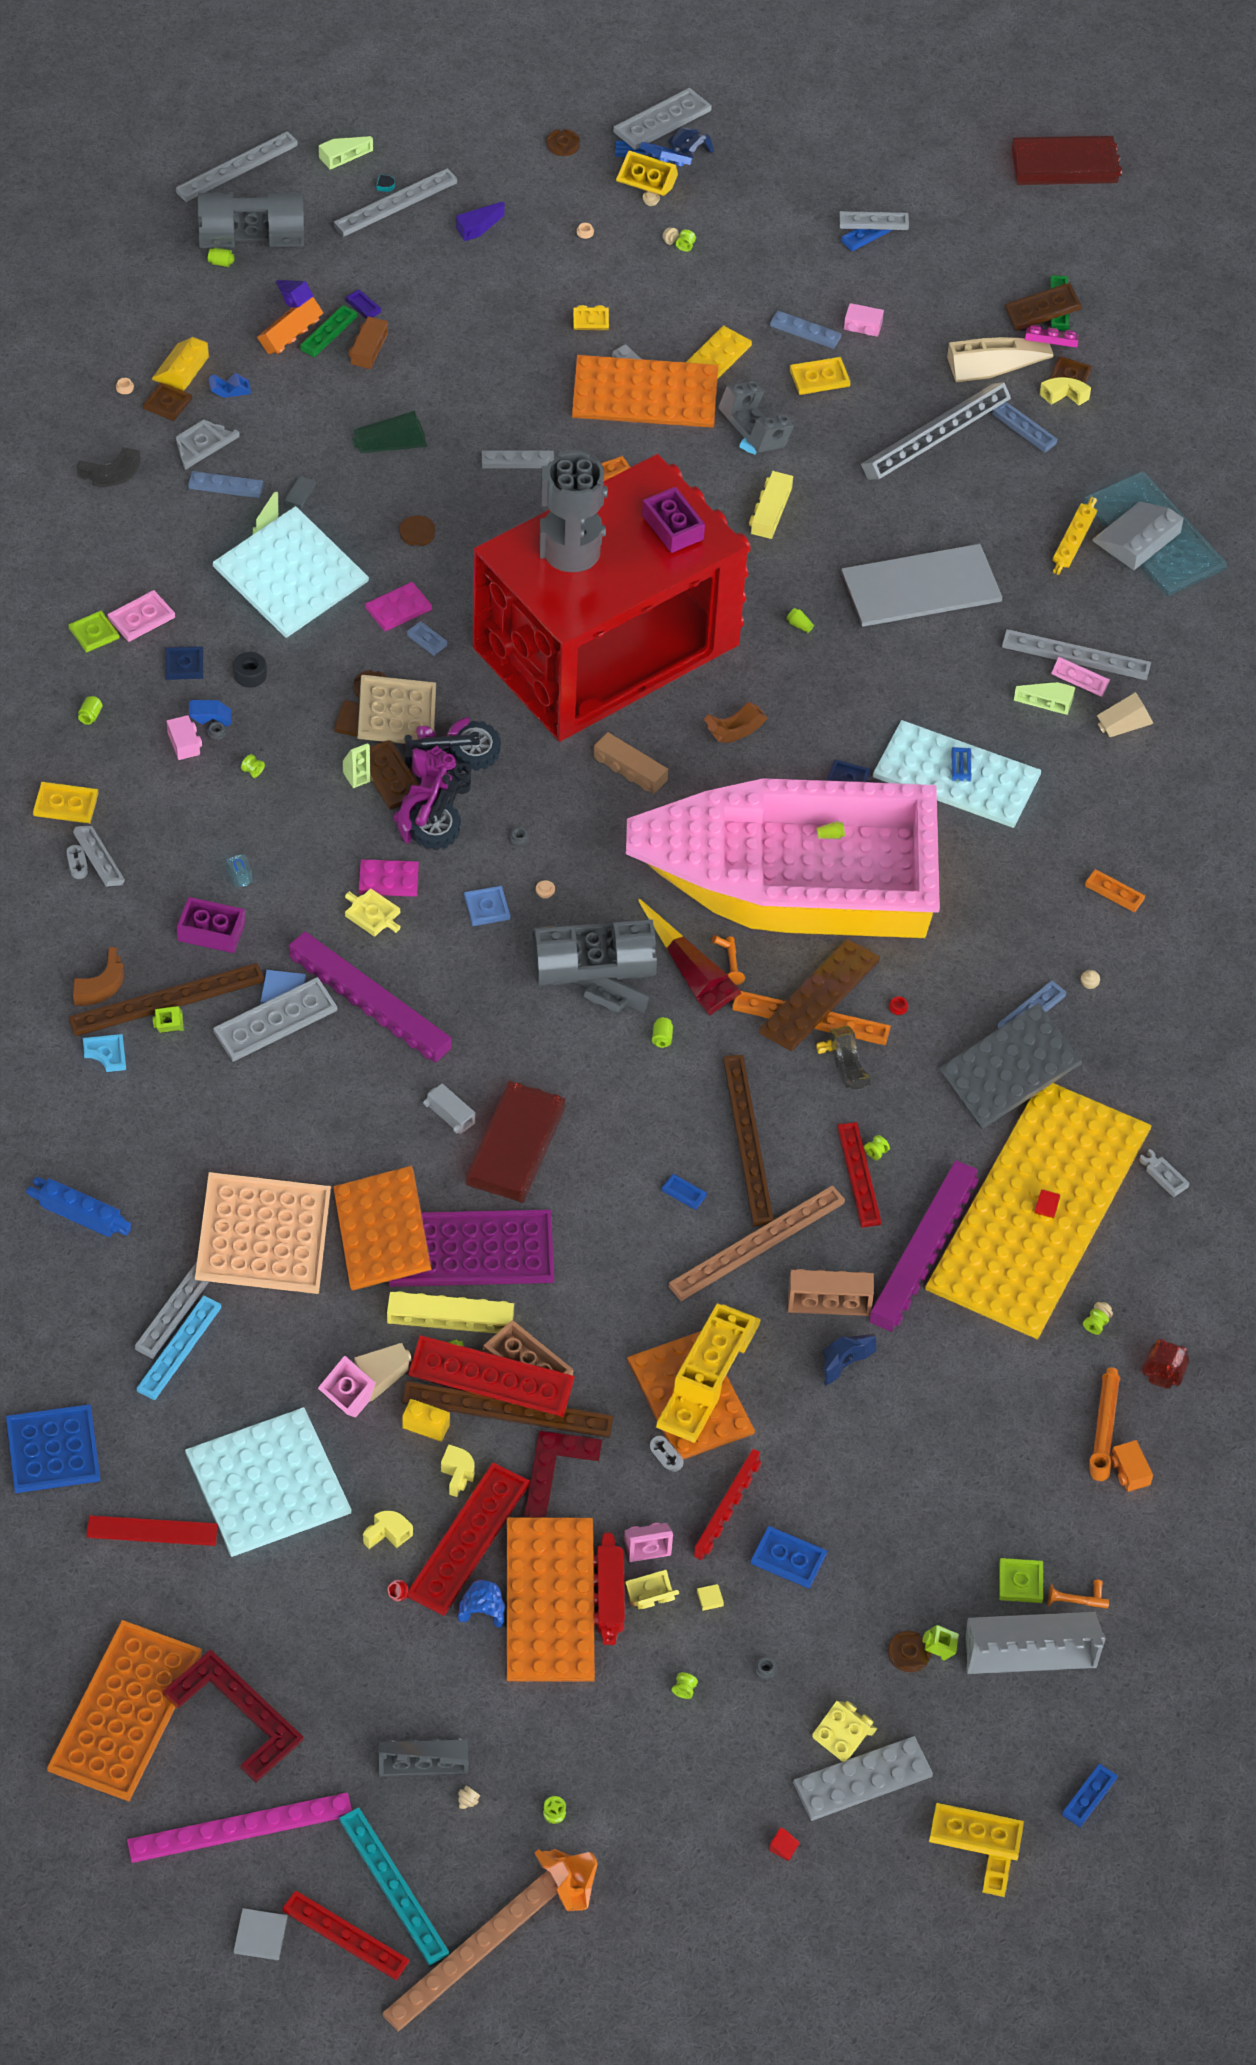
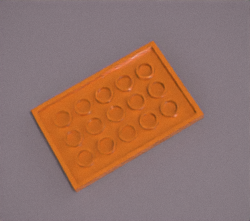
[333,1166,432,1291]
[627,1331,755,1459]

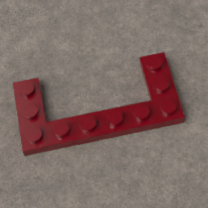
[524,1431,602,1518]
[163,1649,304,1783]

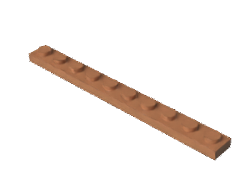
[669,1185,845,1301]
[383,1870,558,2032]

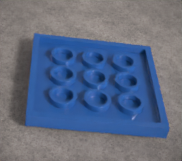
[6,1404,101,1493]

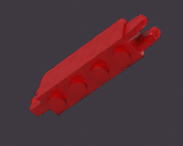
[593,1532,625,1645]

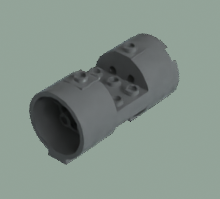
[198,191,304,248]
[539,451,607,572]
[532,918,657,986]

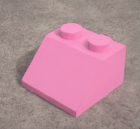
[318,1356,376,1418]
[624,1523,673,1562]

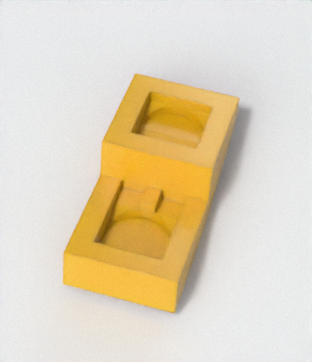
[982,1855,1011,1897]

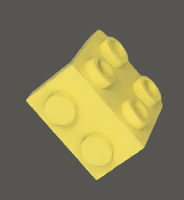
[624,1570,679,1610]
[813,1701,877,1762]

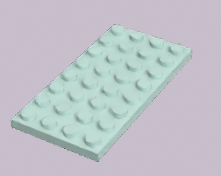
[873,720,1041,828]

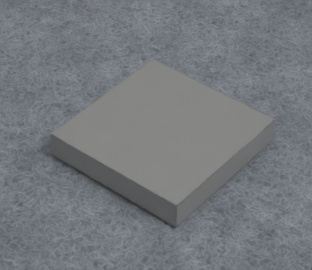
[234,1908,288,1960]

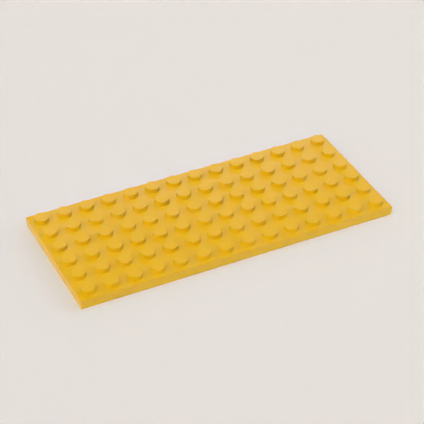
[925,1083,1151,1339]

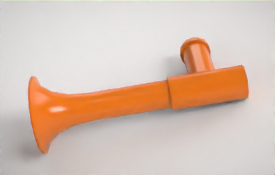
[711,935,745,985]
[1048,1580,1109,1609]

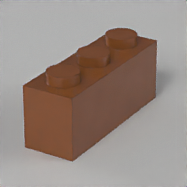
[348,316,388,369]

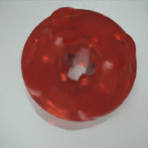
[1142,1339,1189,1389]

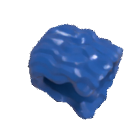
[458,1580,505,1628]

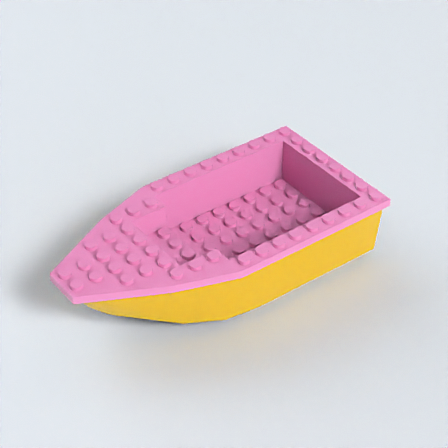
[626,778,940,938]

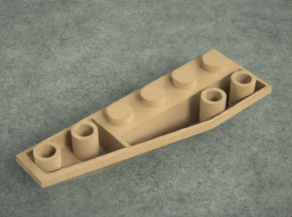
[947,337,1053,382]

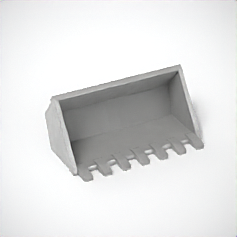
[965,1612,1105,1674]

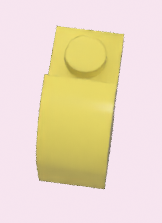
[441,1445,474,1497]
[363,1511,413,1549]

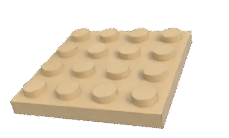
[357,675,436,744]

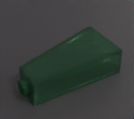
[352,411,428,454]

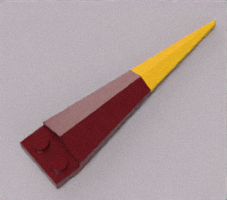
[638,899,741,1016]

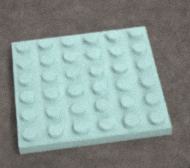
[213,506,369,638]
[185,1407,351,1557]

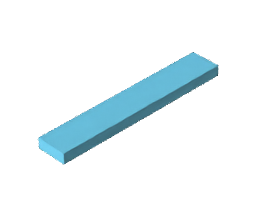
[137,1295,221,1400]

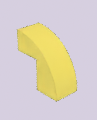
[1039,378,1091,405]

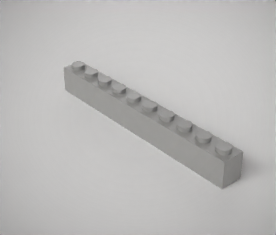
[861,383,1011,480]

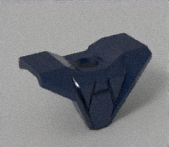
[668,127,714,159]
[823,1334,876,1386]

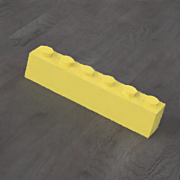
[387,1291,514,1334]

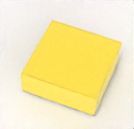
[697,1584,724,1611]

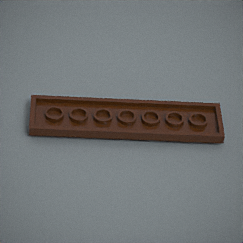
[759,939,880,1052]

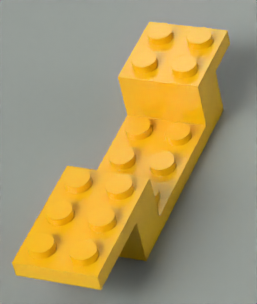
[656,1303,761,1443]

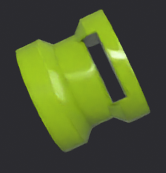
[676,229,696,252]
[241,754,265,778]
[864,1135,890,1160]
[1083,1309,1109,1335]
[672,1672,698,1699]
[543,1796,566,1824]

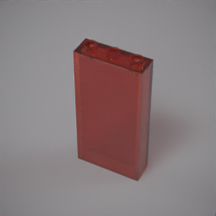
[1011,136,1122,185]
[467,1081,565,1203]

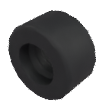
[233,651,267,688]

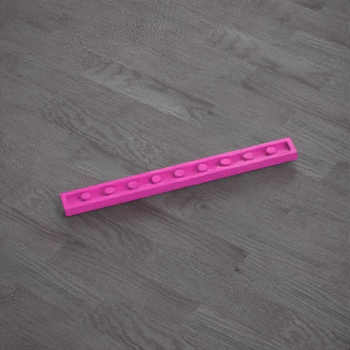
[127,1792,352,1863]

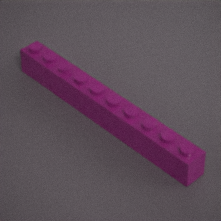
[289,931,451,1063]
[870,1160,979,1332]

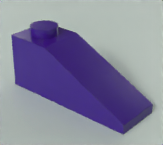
[456,202,505,241]
[275,280,313,308]

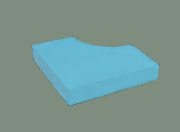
[83,1034,126,1072]

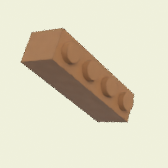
[594,732,668,794]

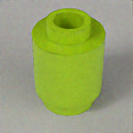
[208,247,235,267]
[78,696,103,725]
[652,1017,673,1048]

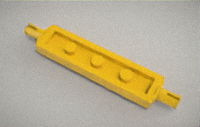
[1053,497,1098,575]

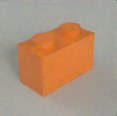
[1110,1440,1153,1492]

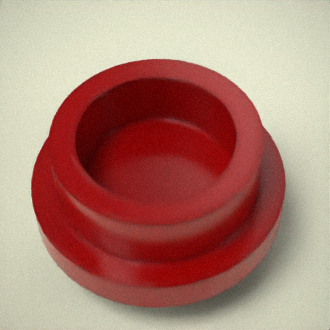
[889,996,908,1015]
[387,1580,408,1601]

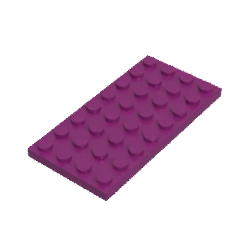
[389,1210,554,1287]

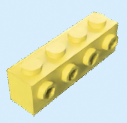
[749,471,793,539]

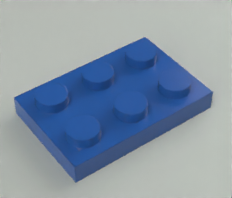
[640,142,692,166]
[751,1526,827,1589]

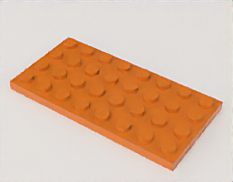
[572,355,718,428]
[507,1518,595,1681]
[47,1620,202,1802]

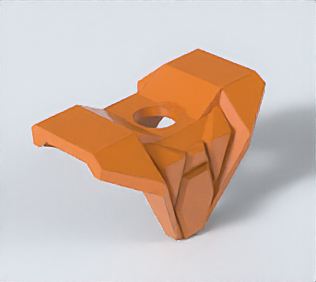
[535,1849,598,1911]

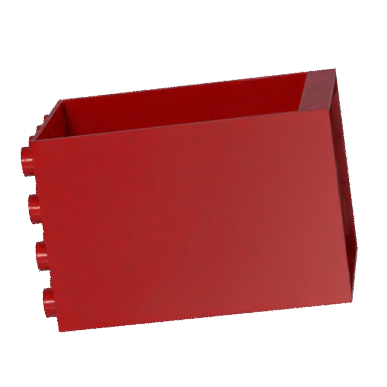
[473,454,751,742]

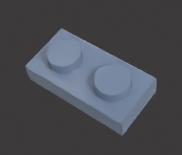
[407,621,447,656]

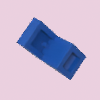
[208,373,251,398]
[189,700,232,727]

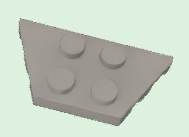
[176,420,239,470]

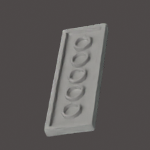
[613,88,712,150]
[213,977,337,1062]
[793,1736,933,1821]

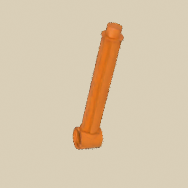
[1089,1367,1120,1481]

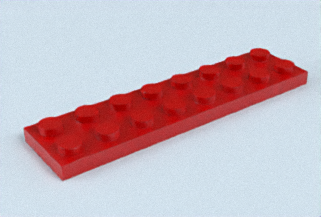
[408,1335,575,1417]
[407,1462,530,1616]

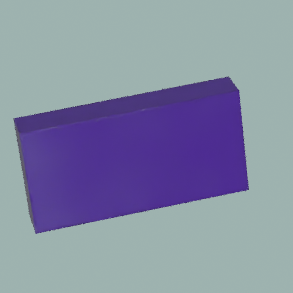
[345,289,381,319]

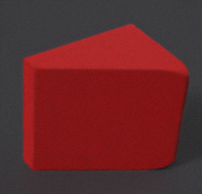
[1035,1189,1061,1219]
[769,1827,800,1861]

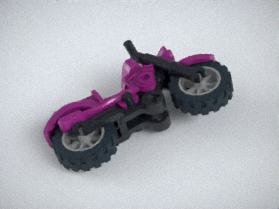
[394,717,501,850]

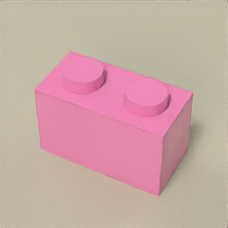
[844,303,884,337]
[167,715,202,760]

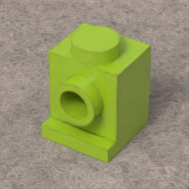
[153,1006,184,1033]
[923,1625,959,1660]

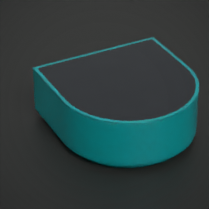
[376,175,395,192]

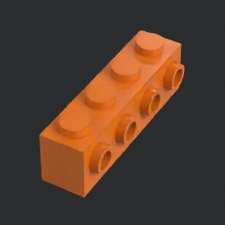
[257,297,323,354]

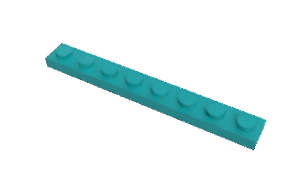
[339,1807,449,1966]

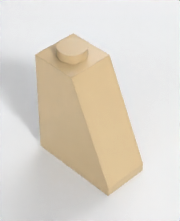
[1097,692,1153,737]
[355,1343,412,1402]

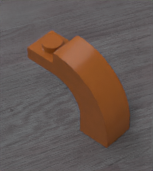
[704,701,768,743]
[73,947,125,1006]

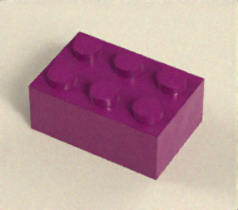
[642,487,705,553]
[177,897,246,953]

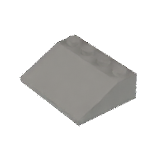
[1093,501,1184,570]

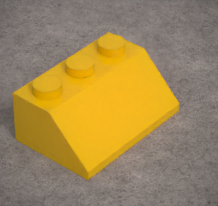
[616,151,678,196]
[152,337,209,392]

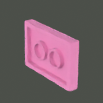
[107,590,175,642]

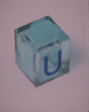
[226,854,253,888]

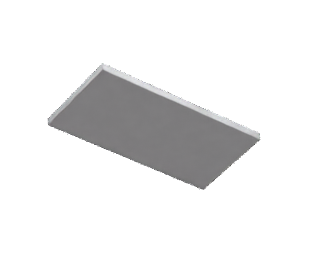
[841,544,1002,627]

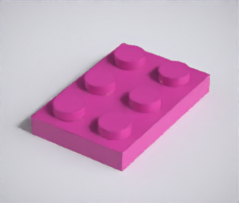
[1025,325,1079,347]
[365,582,432,632]
[359,860,419,896]

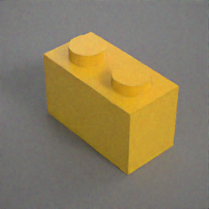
[403,1399,450,1442]

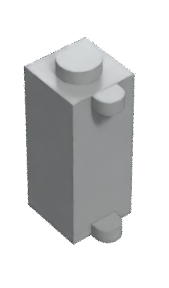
[423,1084,475,1135]

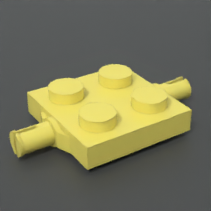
[345,889,400,937]

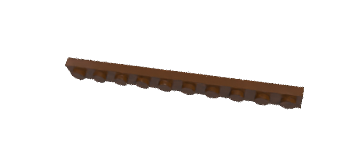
[69,963,264,1037]
[723,1055,774,1226]
[402,1382,614,1438]

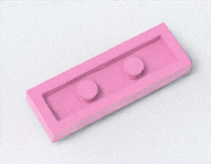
[1051,657,1110,696]

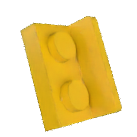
[573,305,609,330]

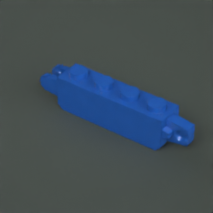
[26,1177,131,1237]

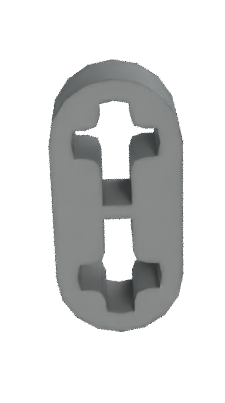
[67,845,88,879]
[650,1436,684,1472]

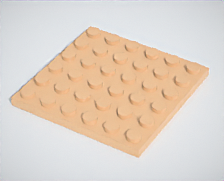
[195,1172,331,1294]

